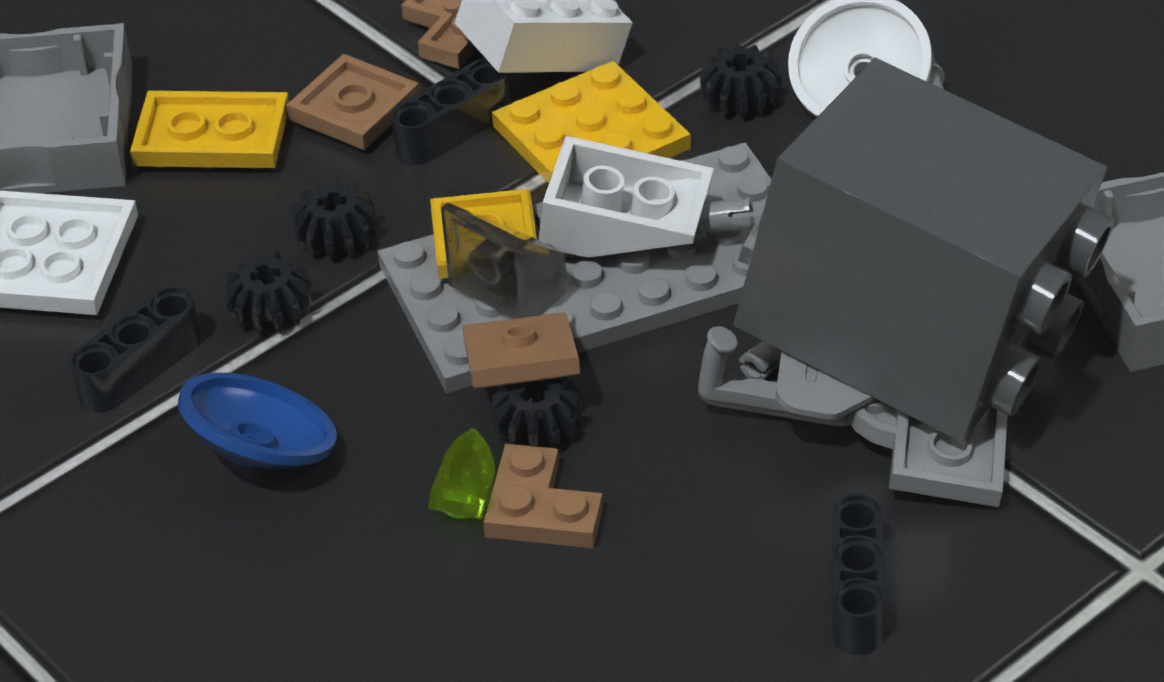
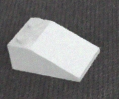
[538,136,714,258]

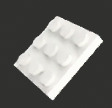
[0,191,138,315]

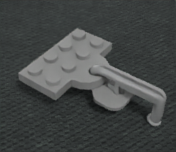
[698,326,1008,507]

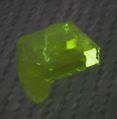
[428,429,495,519]

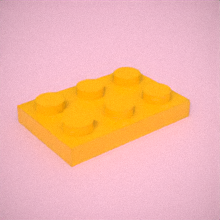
[130,91,289,169]

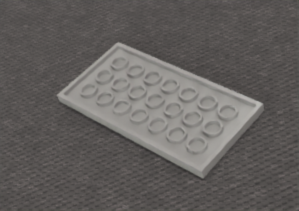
[378,142,772,394]

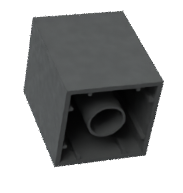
[733,57,1114,442]

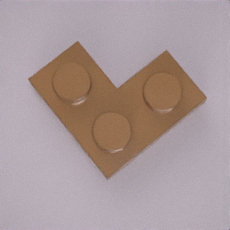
[402,0,477,69]
[483,444,603,549]

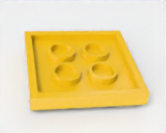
[492,61,691,183]

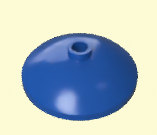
[178,372,337,470]

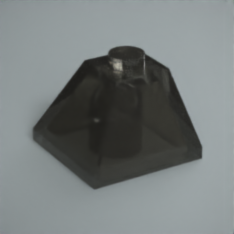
[441,202,567,319]

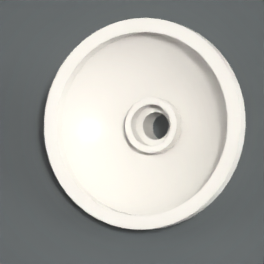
[788,0,932,118]

